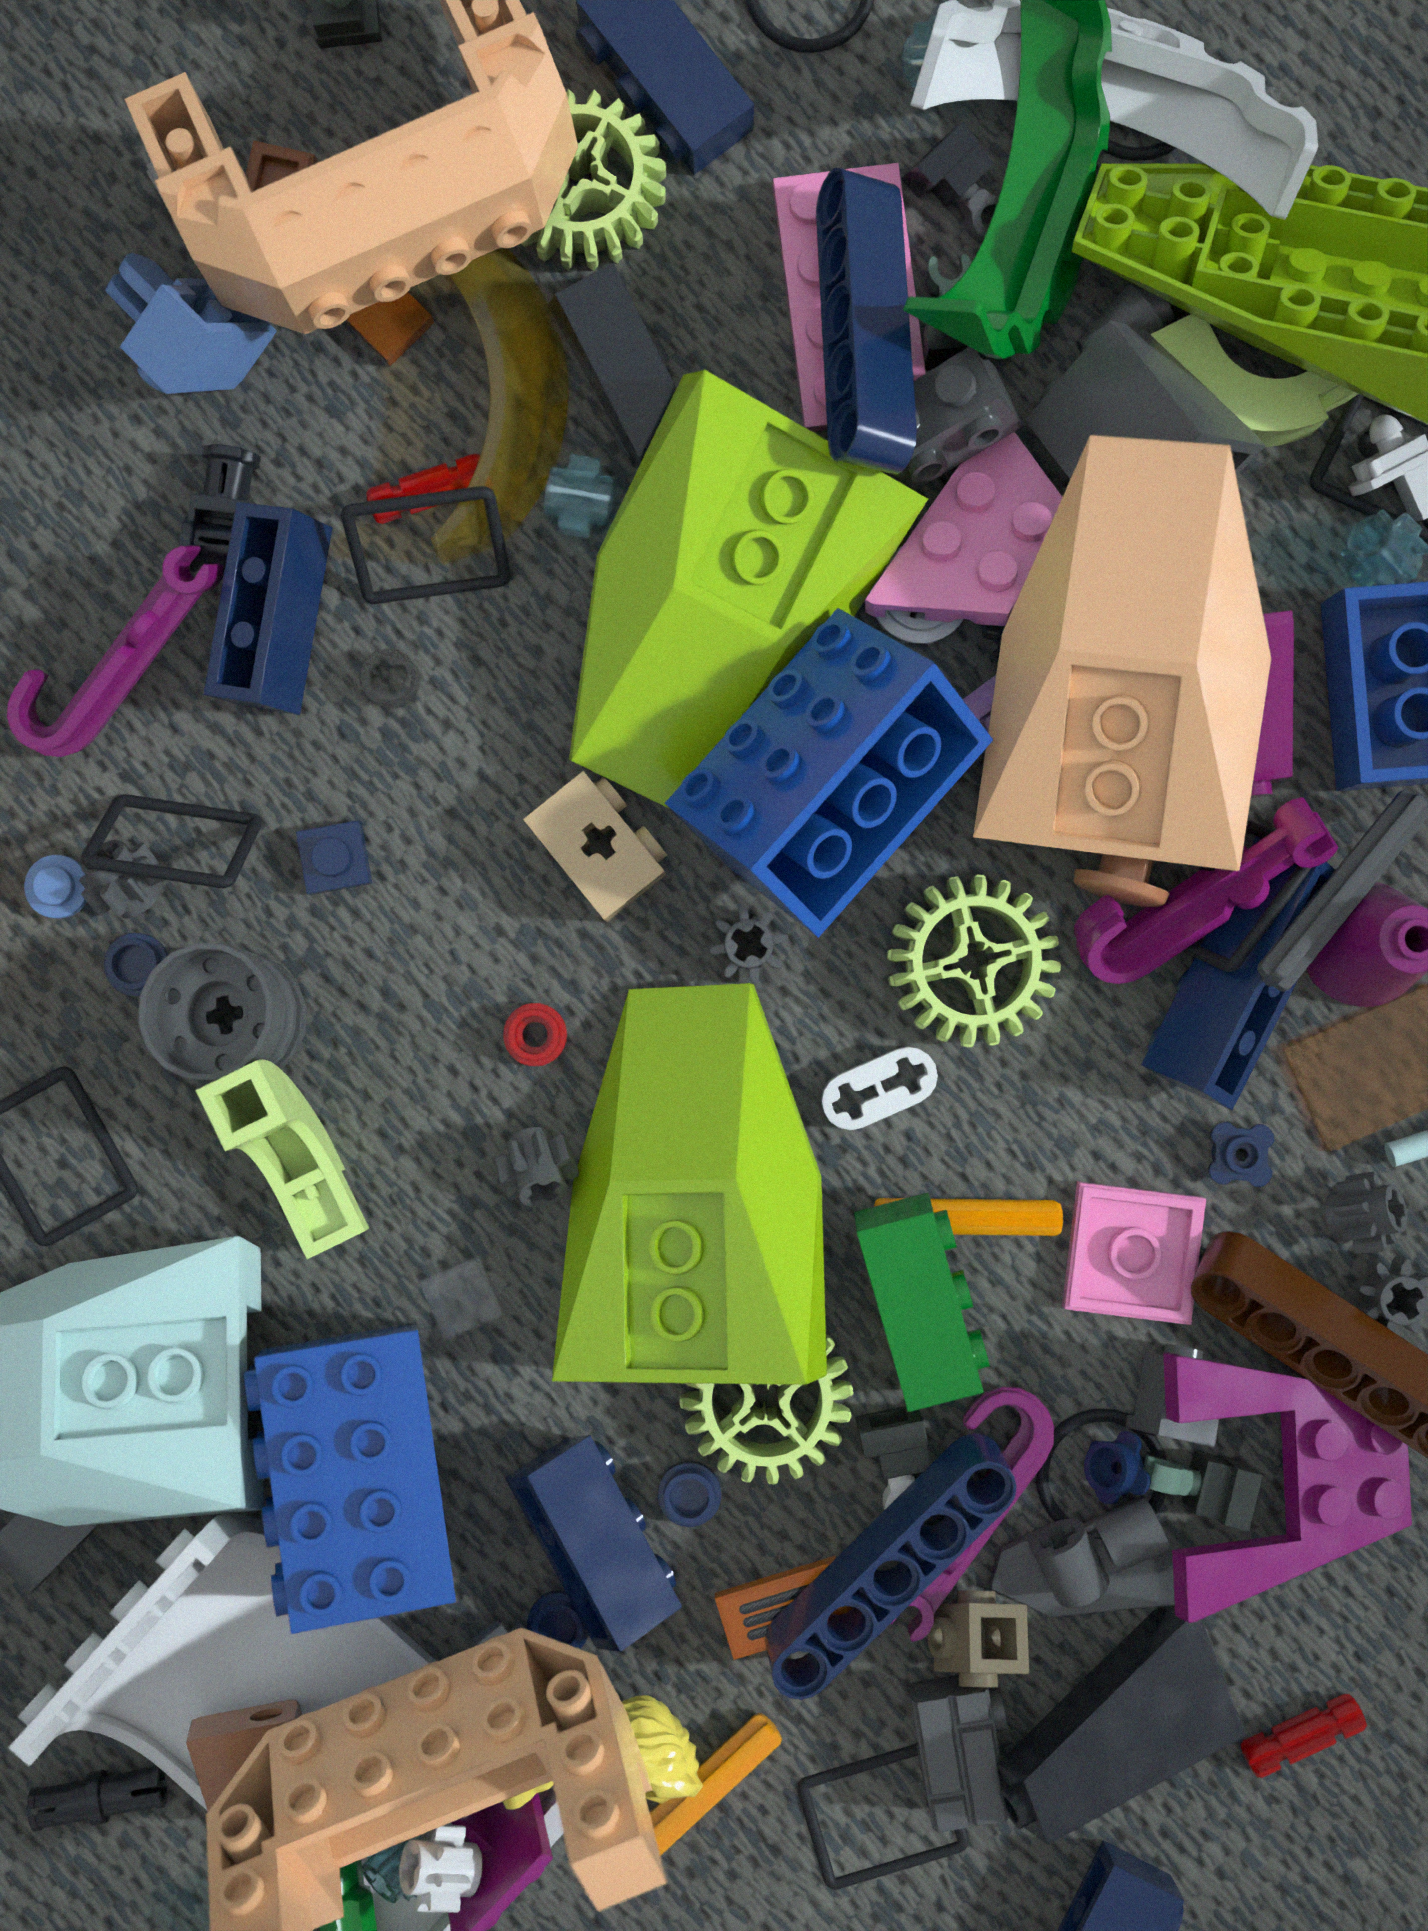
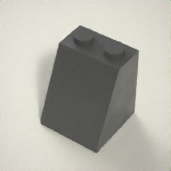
[1025,320,1266,479]

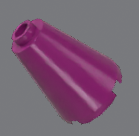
[1306,882,1428,1007]

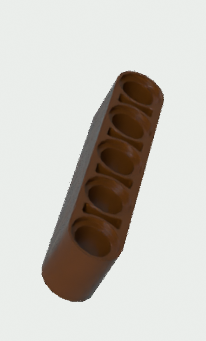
[1191,1231,1428,1459]

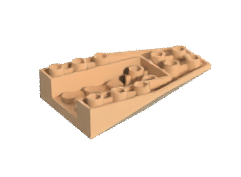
[973,435,1271,871]

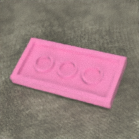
[773,163,926,432]

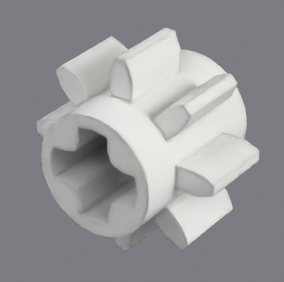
[399,1825,482,1913]

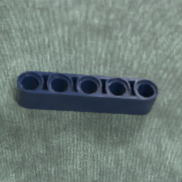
[816,168,917,475]
[765,1433,1017,1700]

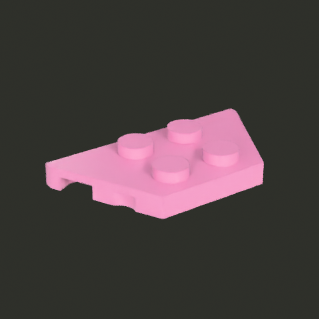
[865,432,1062,626]

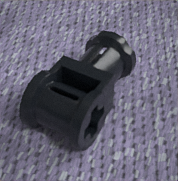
[179,444,261,572]

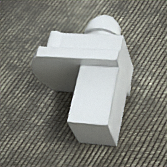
[1348,414,1428,521]

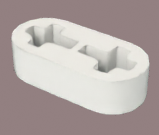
[821,1046,938,1130]

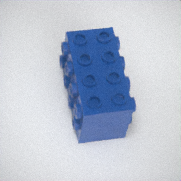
[664,608,993,938]
[244,1323,456,1634]

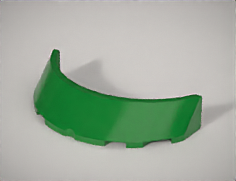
[903,0,1112,359]

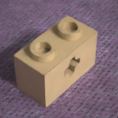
[523,771,667,922]

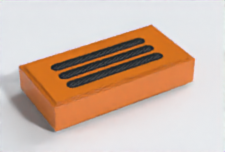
[715,1555,852,1660]

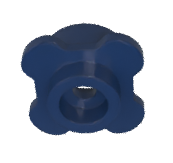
[1208,1122,1274,1187]
[1084,1431,1151,1504]

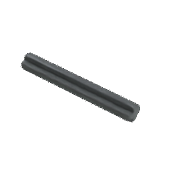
[1257,789,1428,992]

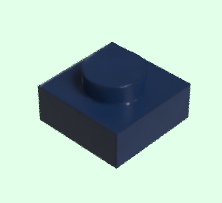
[296,821,373,895]

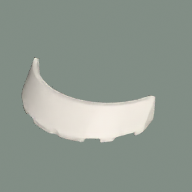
[910,0,1318,220]

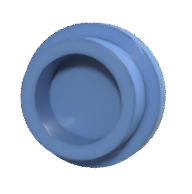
[24,855,87,919]

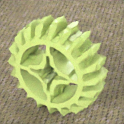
[521,89,666,271]
[886,875,1061,1047]
[680,1335,853,1485]

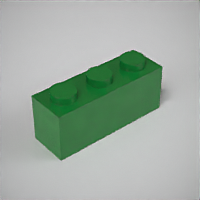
[854,1192,990,1412]

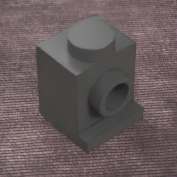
[1125,1343,1219,1447]

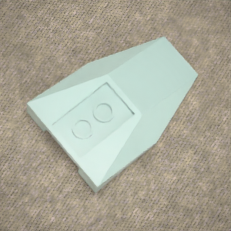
[0,1236,264,1527]

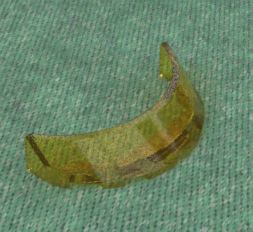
[430,247,569,565]

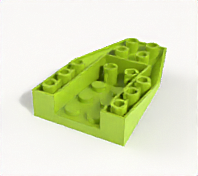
[1072,163,1428,425]
[569,370,928,808]
[552,983,827,1385]

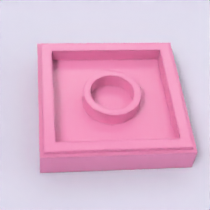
[1062,1181,1206,1325]

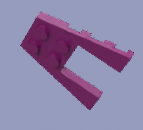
[1163,1352,1412,1623]

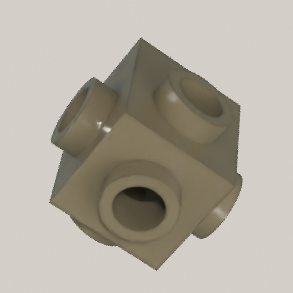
[928,1591,1029,1687]

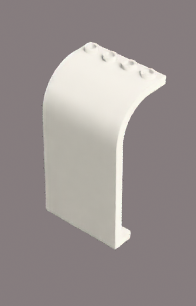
[9,1513,563,1931]

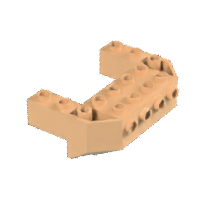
[125,0,578,334]
[206,1628,667,1931]

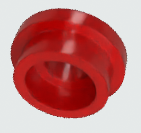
[503,1003,567,1067]

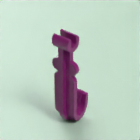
[7,546,223,757]
[1074,797,1338,984]
[891,1386,1054,1642]

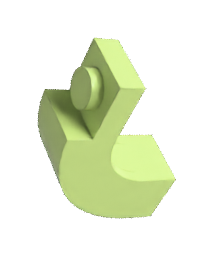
[1150,314,1359,447]
[196,1060,369,1259]

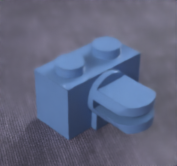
[105,253,277,394]

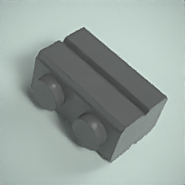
[907,1675,1009,1833]

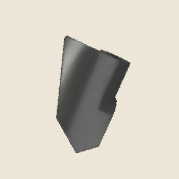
[989,1495,1175,1618]

